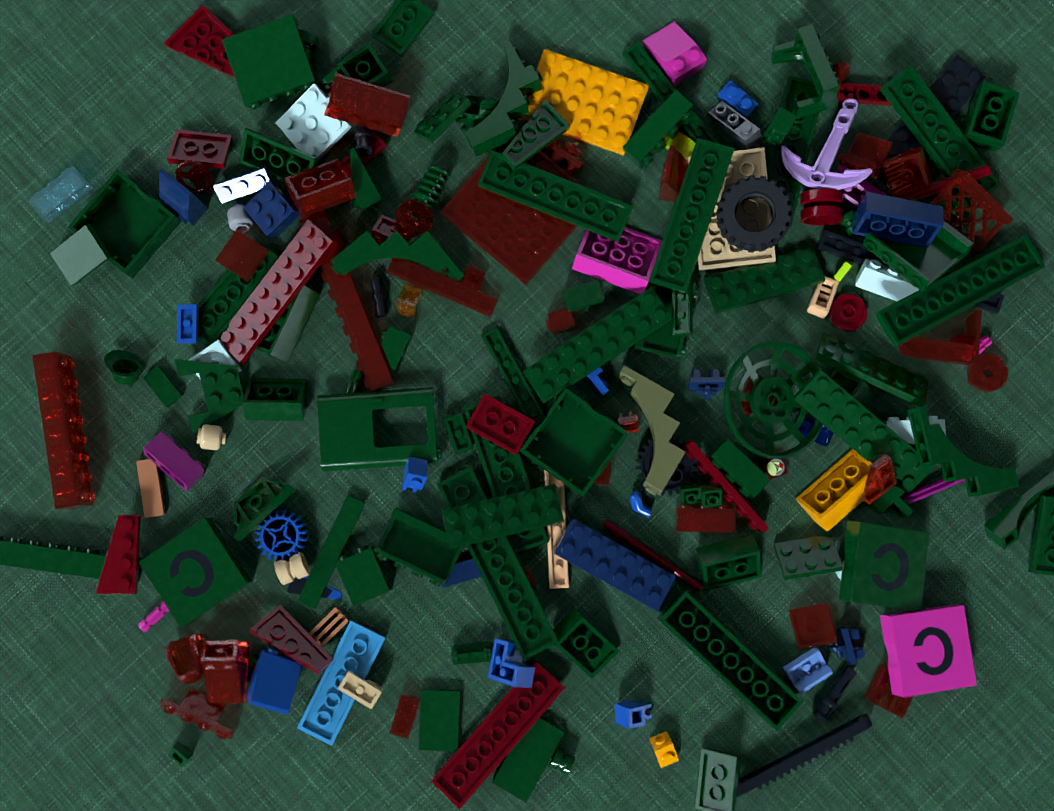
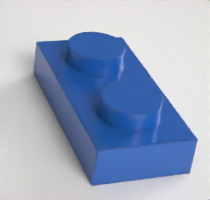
[717,80,759,119]
[177,304,199,344]

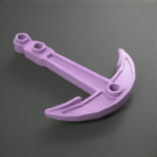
[781,99,872,190]

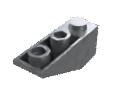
[708,101,763,150]

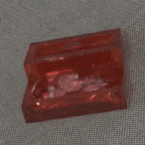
[864,663,913,718]

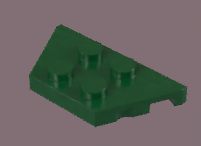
[234,477,295,542]

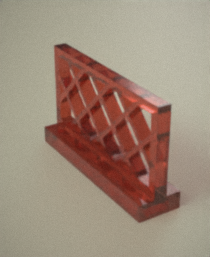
[931,169,1013,253]

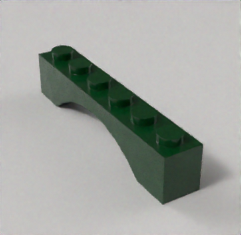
[984,471,1054,549]

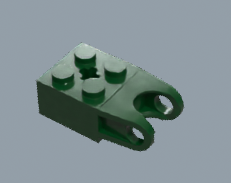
[320,43,393,112]

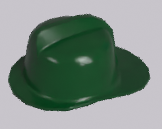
[104,350,144,388]

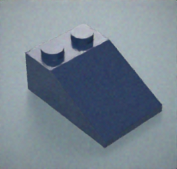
[159,169,208,226]

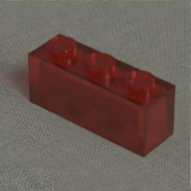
[675,504,736,532]

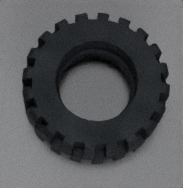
[716,175,793,253]

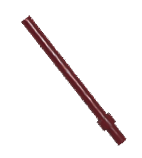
[602,519,703,591]

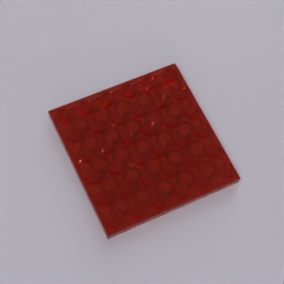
[440,130,582,286]

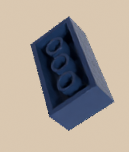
[852,192,944,248]

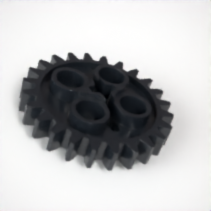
[635,436,698,496]

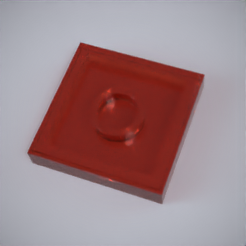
[215,229,269,282]
[789,602,838,649]

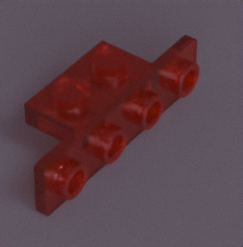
[160,689,233,740]

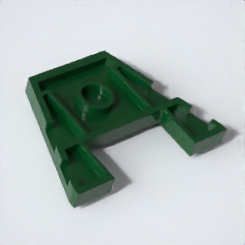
[174,359,244,433]

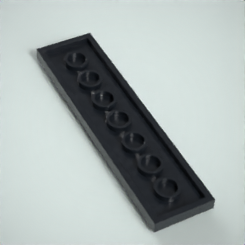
[865,54,986,191]

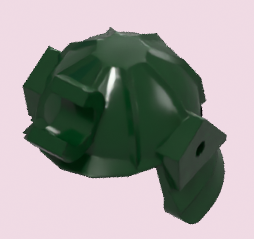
[455,95,500,131]

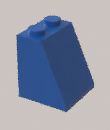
[245,647,302,715]

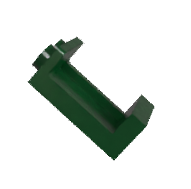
[335,545,392,607]

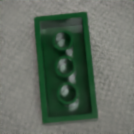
[623,90,693,169]

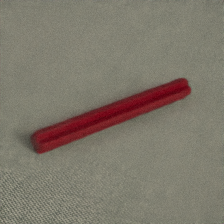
[896,164,991,201]

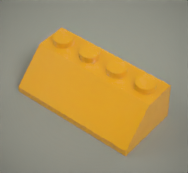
[796,449,885,532]

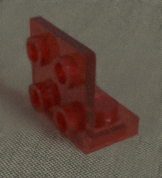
[837,133,892,178]

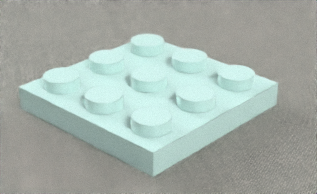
[276,84,352,161]

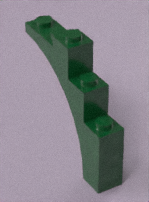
[465,40,543,157]

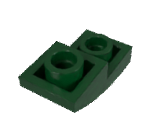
[680,485,722,508]

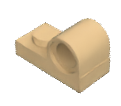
[338,670,383,709]

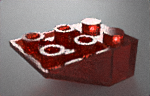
[201,640,250,704]

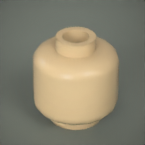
[197,424,226,450]

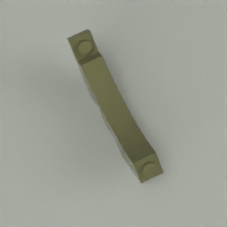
[619,365,685,495]

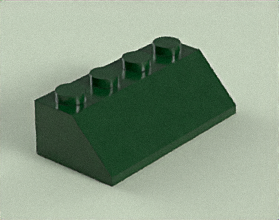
[239,128,320,192]
[256,286,320,363]

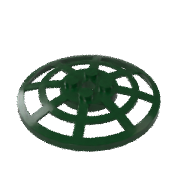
[724,341,824,459]

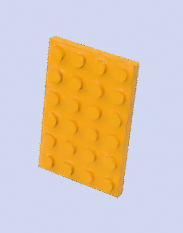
[519,49,649,156]

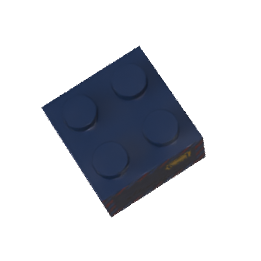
[243,182,303,238]

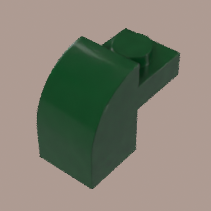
[864,486,913,517]

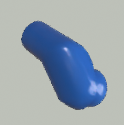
[630,491,652,518]

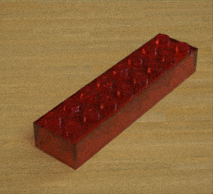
[32,351,95,510]

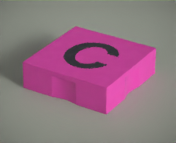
[880,604,977,697]

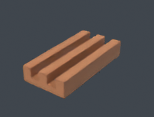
[309,607,350,648]

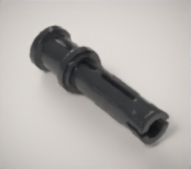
[354,103,372,157]
[812,666,857,724]

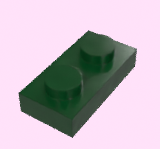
[443,413,474,455]

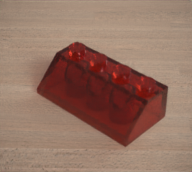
[324,73,410,137]

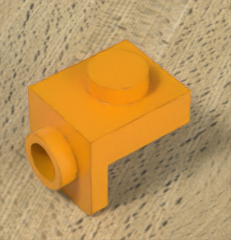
[649,731,679,768]

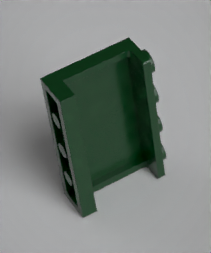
[634,282,699,360]
[374,508,464,587]

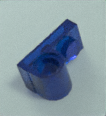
[793,415,834,447]

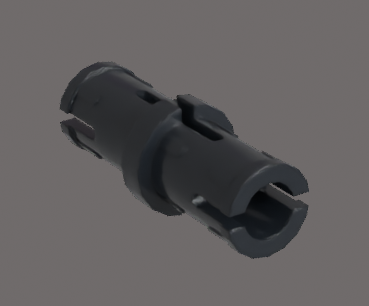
[370,278,388,318]

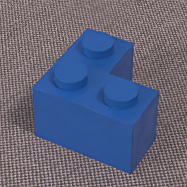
[488,638,535,688]

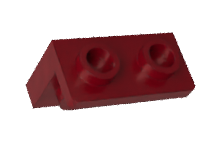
[371,214,416,245]

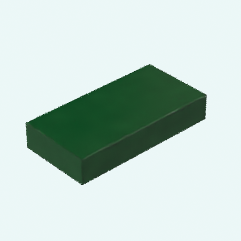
[143,366,183,408]

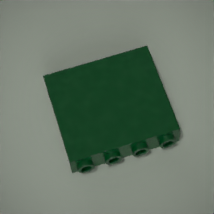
[222,14,319,109]
[863,198,973,292]

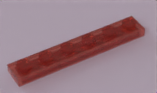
[386,258,498,318]

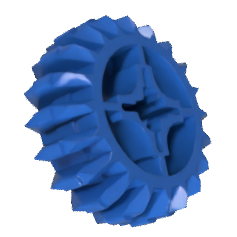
[255,510,308,562]

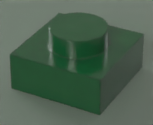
[168,742,193,768]

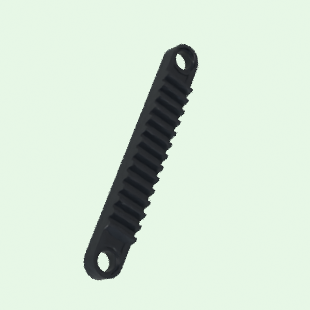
[736,714,873,797]

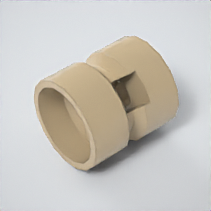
[274,552,310,585]

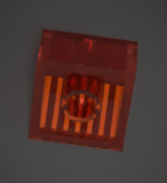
[881,147,933,198]

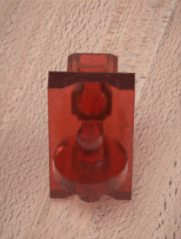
[550,141,585,175]

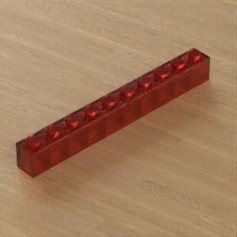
[300,205,394,391]

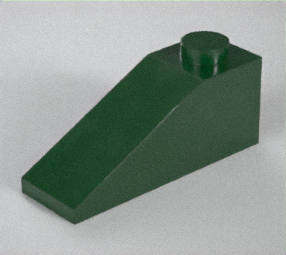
[349,148,382,211]

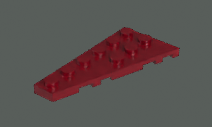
[163,5,235,78]

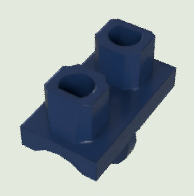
[688,369,725,400]
[829,627,865,665]

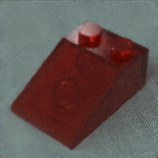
[658,146,688,203]

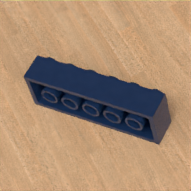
[552,519,676,612]

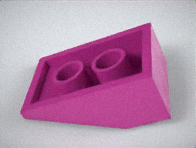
[643,22,707,86]

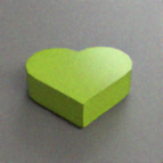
[834,260,854,282]

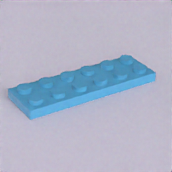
[297,620,386,746]

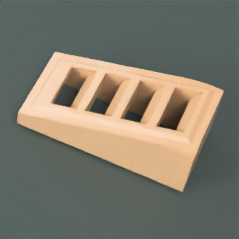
[807,276,839,318]

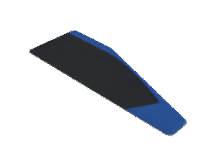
[288,576,342,600]

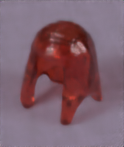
[165,634,206,684]

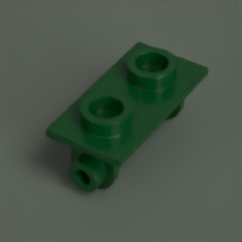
[451,641,492,665]

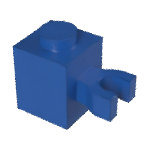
[402,457,427,493]
[615,700,652,729]

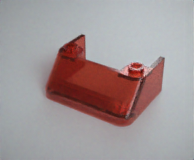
[897,309,982,366]

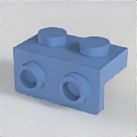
[783,647,833,694]

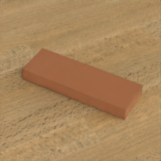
[136,459,166,518]

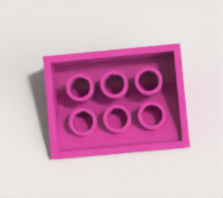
[572,227,662,294]

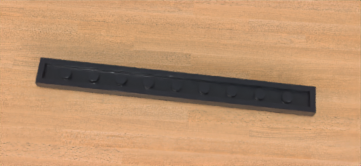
[817,230,1005,314]

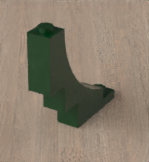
[330,231,464,281]
[907,406,1020,497]

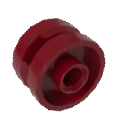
[800,189,843,226]

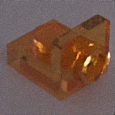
[397,284,422,317]

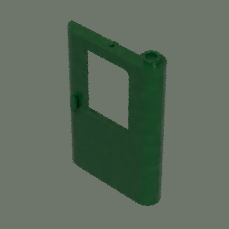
[317,387,442,471]

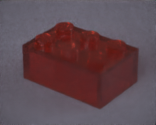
[284,159,356,218]

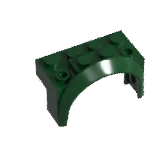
[771,24,840,119]

